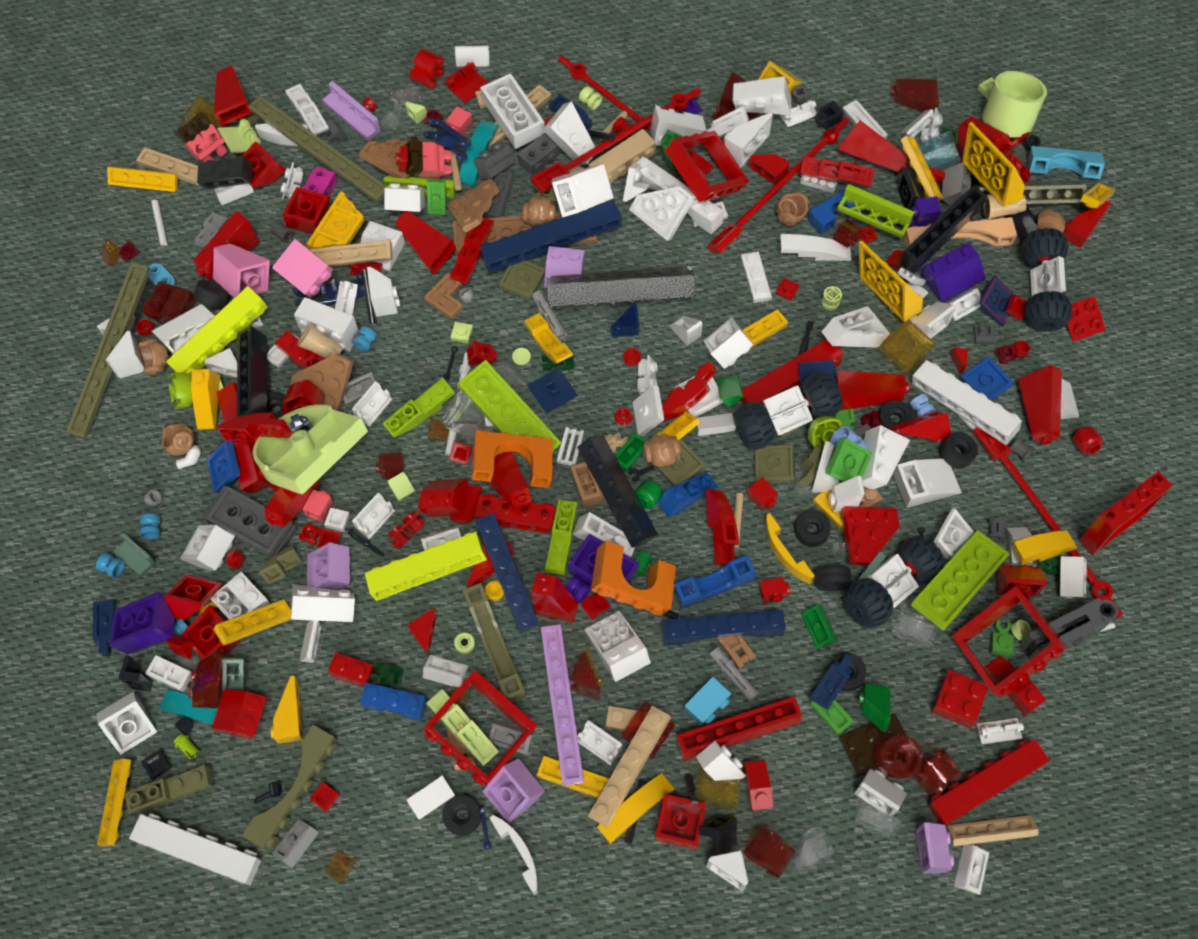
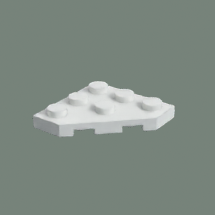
[629,186,696,241]

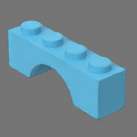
[1027,146,1105,179]

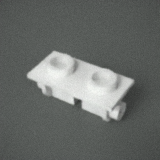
[780,100,817,127]
[920,108,942,146]
[280,162,304,199]
[335,281,358,315]
[637,355,658,395]
[976,718,1024,744]

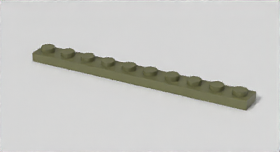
[248,96,387,203]
[66,262,151,439]

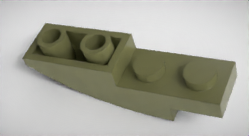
[125,765,213,814]

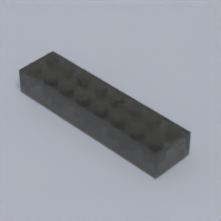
[547,266,695,309]

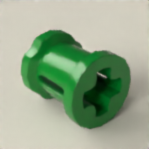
[635,551,653,577]

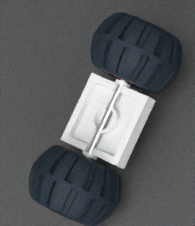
[1021,228,1072,332]
[733,372,843,449]
[843,536,944,628]

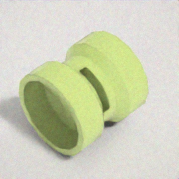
[579,86,603,110]
[821,286,842,311]

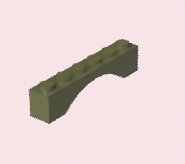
[462,583,526,703]
[242,725,337,851]

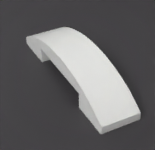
[490,815,538,895]

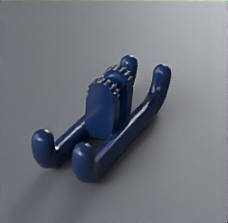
[423,118,472,161]
[293,273,365,307]

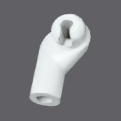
[176,445,201,469]

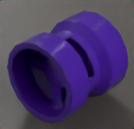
[565,576,591,603]

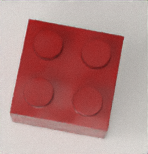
[931,669,988,729]
[655,794,706,850]

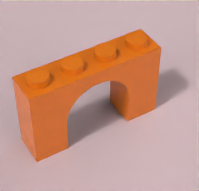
[471,430,553,488]
[591,540,676,615]

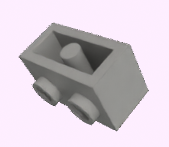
[941,163,971,207]

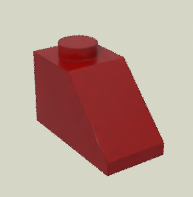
[748,154,790,185]
[744,759,773,811]

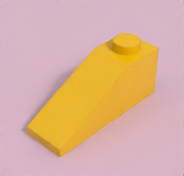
[191,369,220,430]
[270,676,303,744]

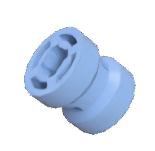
[909,394,936,417]

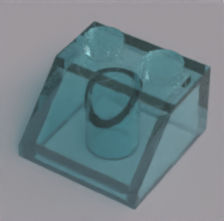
[918,131,961,170]

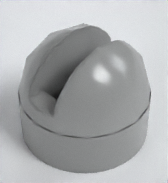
[459,287,474,303]
[144,490,162,506]

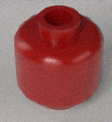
[1073,426,1103,455]

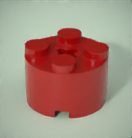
[410,49,445,90]
[282,380,325,415]

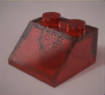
[188,650,223,709]

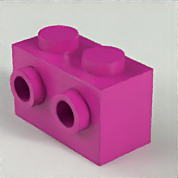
[302,166,338,197]

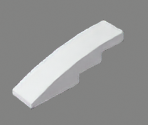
[285,84,329,135]
[780,234,851,261]

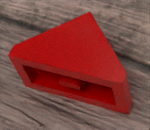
[407,609,437,654]

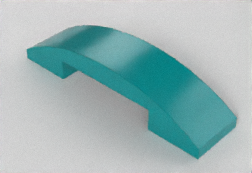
[460,120,498,187]
[159,690,219,725]

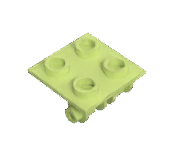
[218,119,261,153]

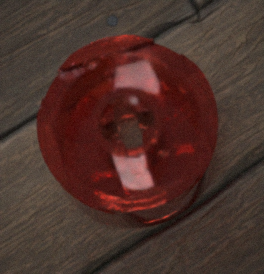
[874,735,923,779]
[911,748,962,796]
[744,827,796,878]

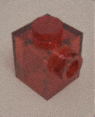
[833,219,863,248]
[376,452,405,480]

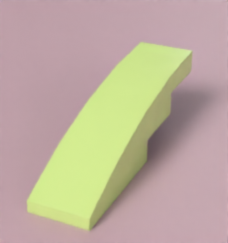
[426,689,499,766]

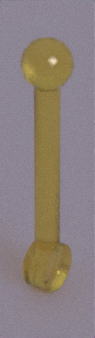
[584,647,604,688]

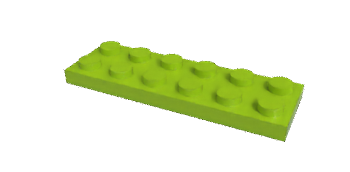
[457,360,562,464]
[911,530,1010,631]

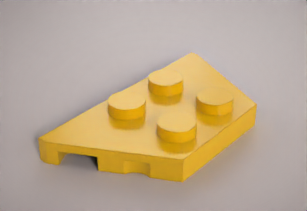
[306,191,365,249]

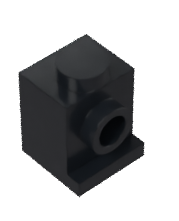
[816,101,844,130]

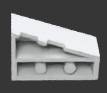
[152,304,215,354]
[822,306,890,348]

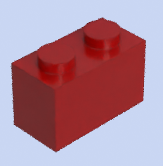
[327,652,377,688]

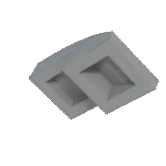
[194,212,228,247]

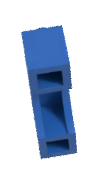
[673,555,756,609]

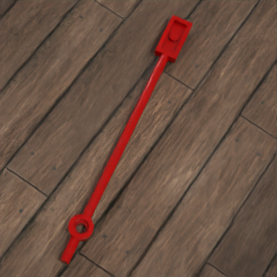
[558,55,713,175]
[531,87,701,194]
[706,117,850,253]
[972,427,1124,619]

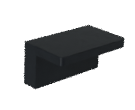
[1005,206,1038,243]
[118,655,153,692]
[699,814,737,855]

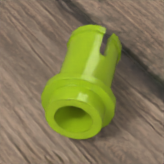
[174,734,200,760]

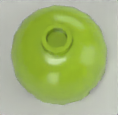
[168,372,193,410]
[807,416,845,453]

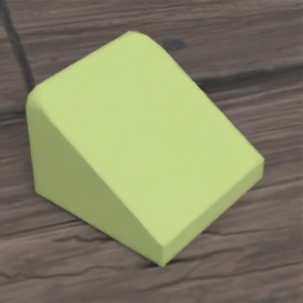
[405,102,427,123]
[388,472,415,501]

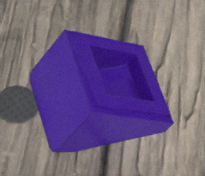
[682,98,704,115]

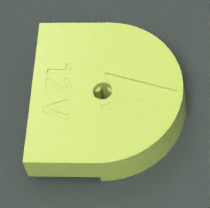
[253,405,368,495]

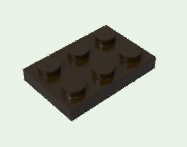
[839,713,915,777]

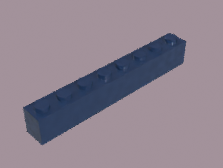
[480,200,622,273]

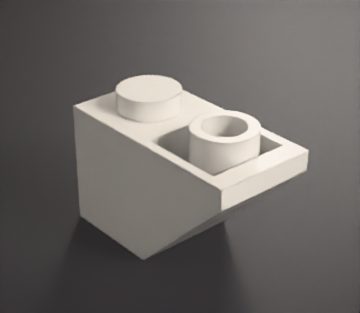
[696,741,746,781]

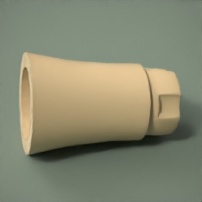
[983,194,1026,220]
[297,323,342,359]

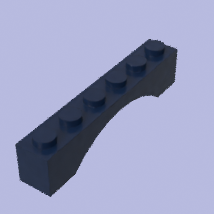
[475,513,539,634]
[662,609,786,646]

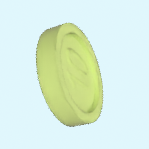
[512,348,531,365]

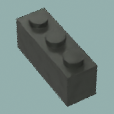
[197,156,253,189]

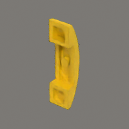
[524,313,573,364]
[765,513,815,584]
[597,773,675,844]

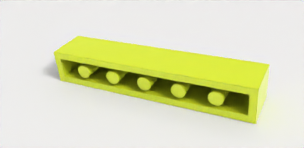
[166,286,268,376]
[365,532,487,601]

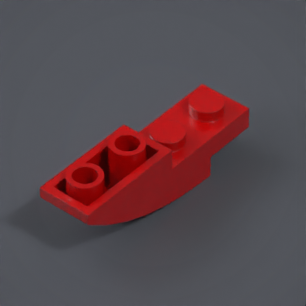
[275,330,324,370]
[661,361,716,423]
[216,413,293,442]
[706,489,739,566]

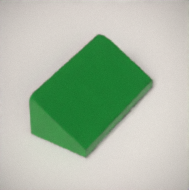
[717,375,744,407]
[615,432,647,471]
[801,604,839,649]

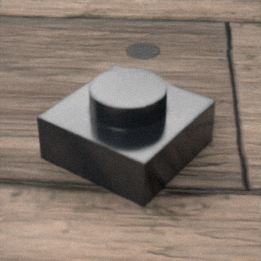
[141,750,171,780]

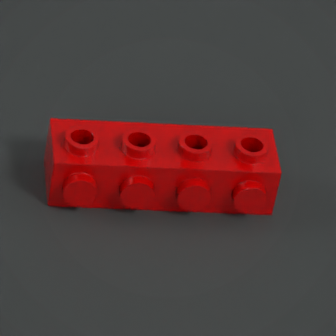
[474,494,556,535]

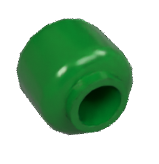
[635,480,663,509]

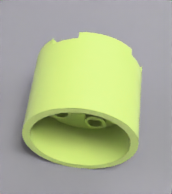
[982,71,1047,137]

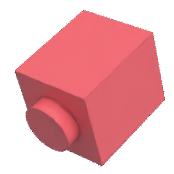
[446,107,473,135]
[302,490,334,523]

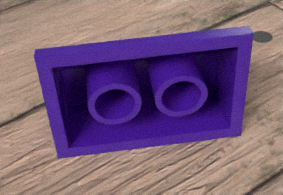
[920,242,986,303]
[568,534,640,603]
[109,592,175,654]

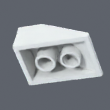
[724,113,773,168]

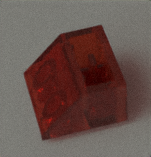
[143,281,197,325]

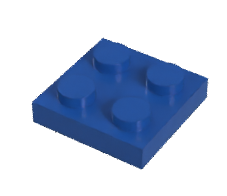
[960,357,1014,401]
[206,440,240,493]

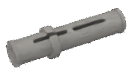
[532,290,567,340]
[709,647,759,702]

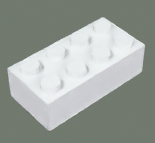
[480,73,545,149]

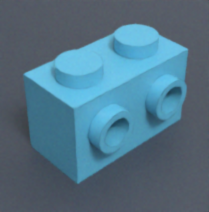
[684,677,731,727]

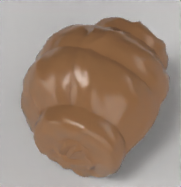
[776,192,809,227]
[522,197,557,227]
[1037,209,1065,233]
[138,338,169,375]
[161,424,194,456]
[643,434,681,468]

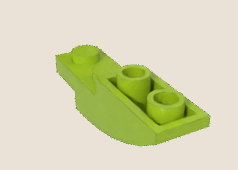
[383,378,455,438]
[545,499,578,575]

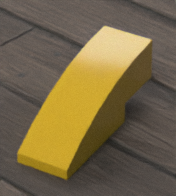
[1013,531,1077,565]

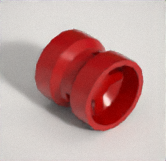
[612,117,635,140]

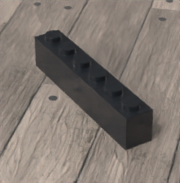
[900,185,987,274]
[237,326,267,417]
[577,435,658,548]

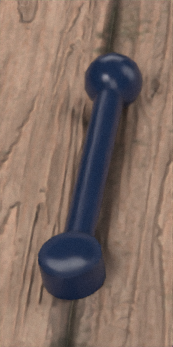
[480,805,492,850]

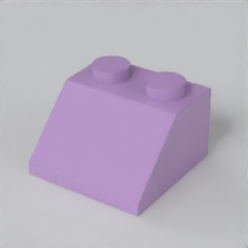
[544,246,585,292]
[307,543,351,590]
[482,758,545,824]
[916,823,954,874]

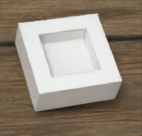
[324,508,350,532]

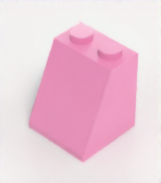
[272,239,333,298]
[213,244,270,298]

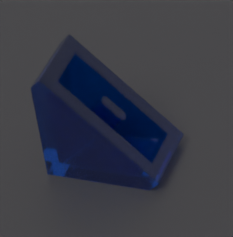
[611,303,639,338]

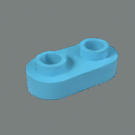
[148,263,176,293]

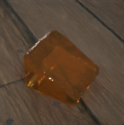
[102,240,121,266]
[428,418,451,442]
[448,686,471,711]
[325,851,357,884]

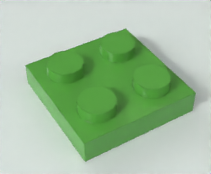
[825,437,873,482]

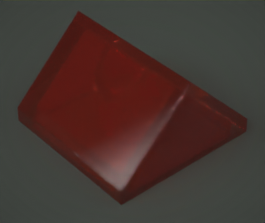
[569,652,601,701]

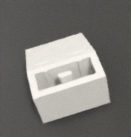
[552,163,613,217]
[893,459,962,508]
[584,611,651,682]

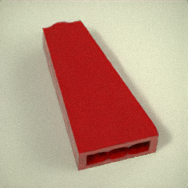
[214,65,252,127]
[838,120,910,174]
[193,211,260,280]
[395,211,457,275]
[1018,365,1062,445]
[835,371,909,411]
[487,451,532,508]
[264,479,320,528]
[531,573,579,623]

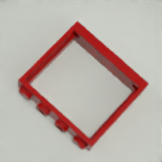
[665,130,750,203]
[1079,471,1173,556]
[952,586,1068,697]
[422,670,538,786]

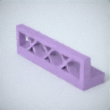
[322,81,381,141]

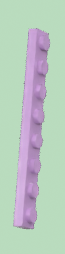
[541,624,584,786]

